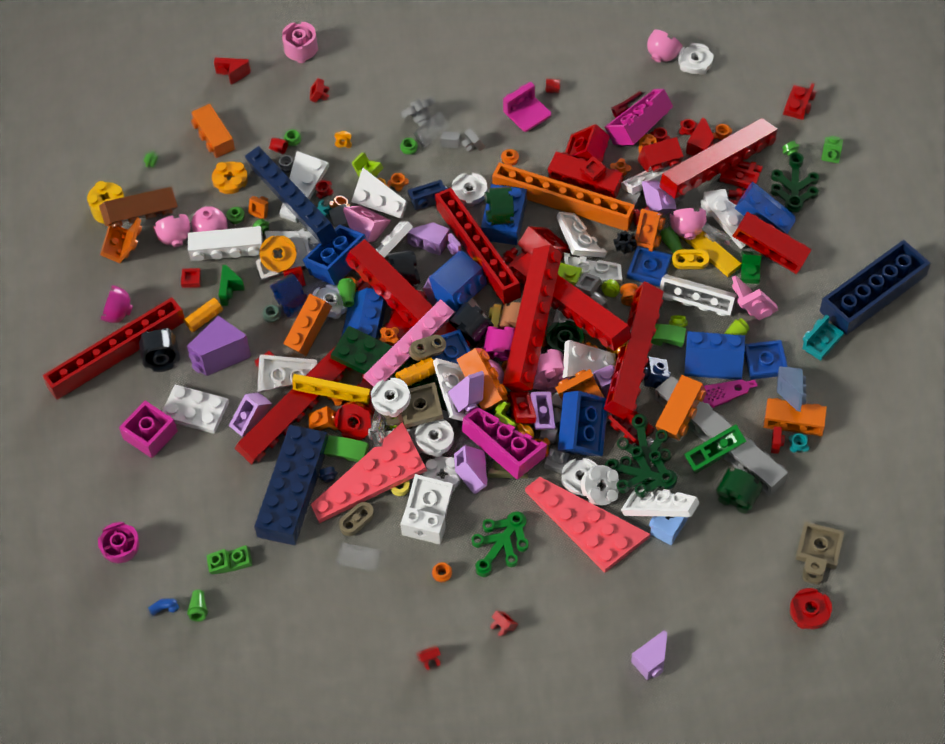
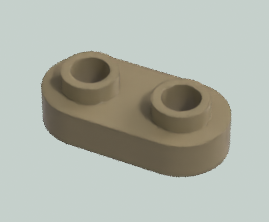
[409,335,446,361]
[339,502,374,536]

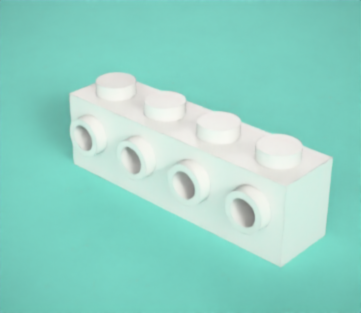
[188,226,263,261]
[659,274,738,316]

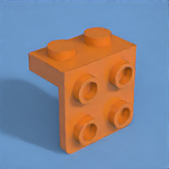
[635,208,666,252]
[100,218,142,263]
[555,369,604,401]

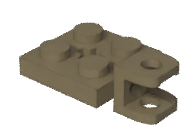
[384,382,444,428]
[795,522,844,585]

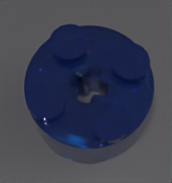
[269,273,308,318]

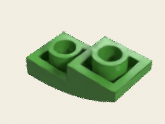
[651,324,686,347]
[324,435,369,462]
[206,545,253,574]

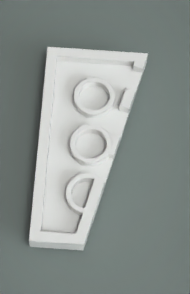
[280,151,329,223]
[621,483,699,517]

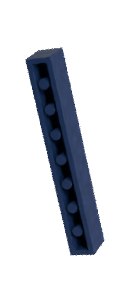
[245,146,338,247]

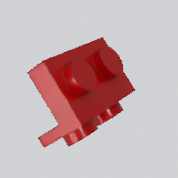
[607,410,655,445]

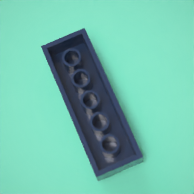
[820,239,931,335]
[254,425,328,546]

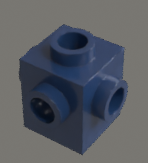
[643,357,671,388]

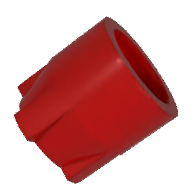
[545,78,560,93]
[269,138,288,154]

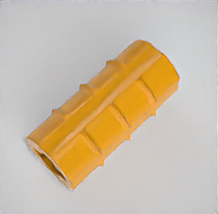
[183,298,223,332]
[395,357,436,386]

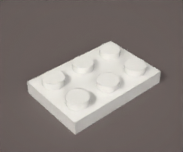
[162,384,229,434]

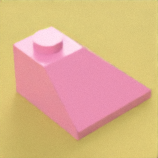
[343,205,391,242]

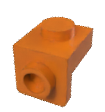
[308,406,339,431]

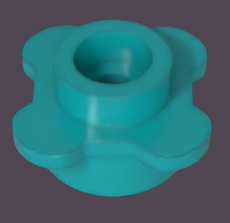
[788,433,809,453]

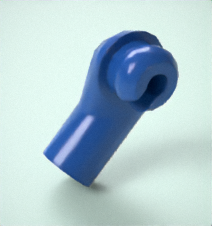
[148,598,179,616]

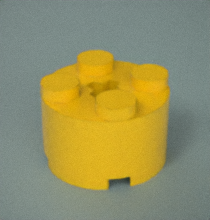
[87,181,124,224]

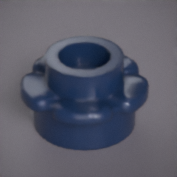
[319,467,338,483]

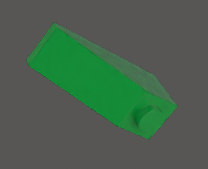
[684,424,747,474]

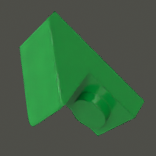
[741,251,762,284]
[218,265,245,306]

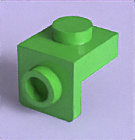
[821,136,843,163]

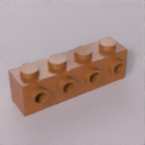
[99,186,178,228]

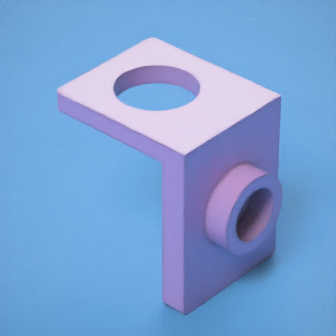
[447,233,469,256]

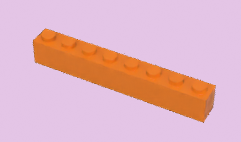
[492,162,635,232]

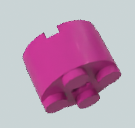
[484,326,515,362]

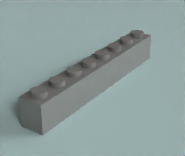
[655,375,788,497]

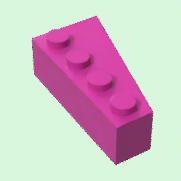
[605,89,673,146]
[462,407,547,480]

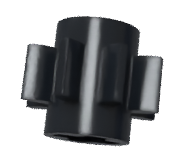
[613,230,637,254]

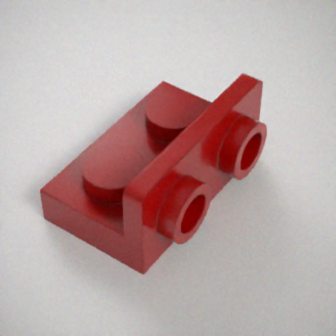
[783,83,817,120]

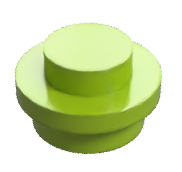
[601,279,620,297]
[669,315,688,328]

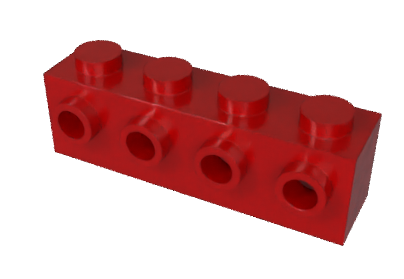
[548,151,623,199]
[733,212,811,274]

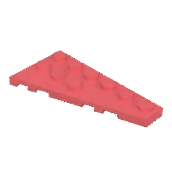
[311,422,427,523]
[525,477,650,573]

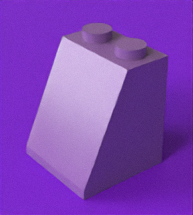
[187,316,251,376]

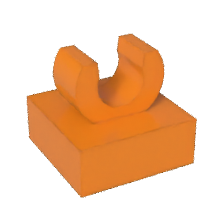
[248,196,269,219]

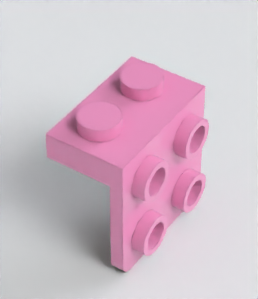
[732,275,778,321]

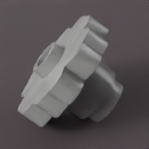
[400,97,435,126]

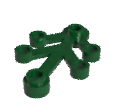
[771,152,819,213]
[617,414,672,486]
[605,446,677,498]

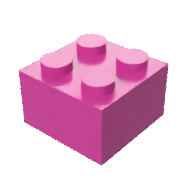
[119,400,178,458]

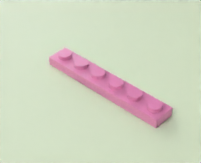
[363,299,455,387]

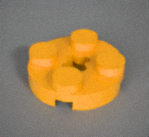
[212,162,248,194]
[259,236,297,273]

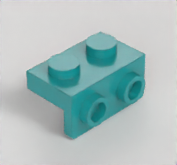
[802,315,844,361]

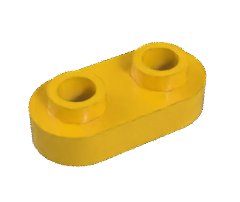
[672,249,710,269]

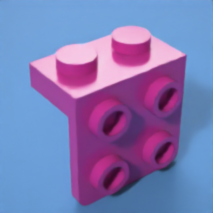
[503,81,551,132]

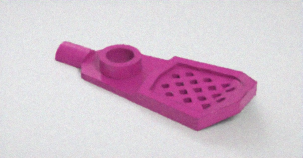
[703,379,758,408]

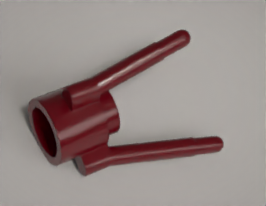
[611,91,643,118]

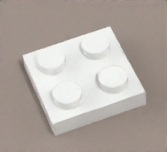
[406,474,454,518]

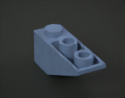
[777,366,807,412]

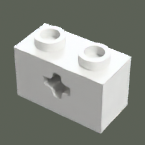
[400,507,446,544]

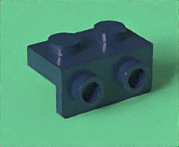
[408,180,448,210]

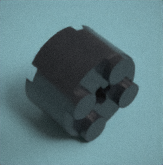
[388,250,421,287]
[448,302,494,346]
[139,328,180,372]

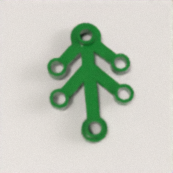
[471,512,529,577]

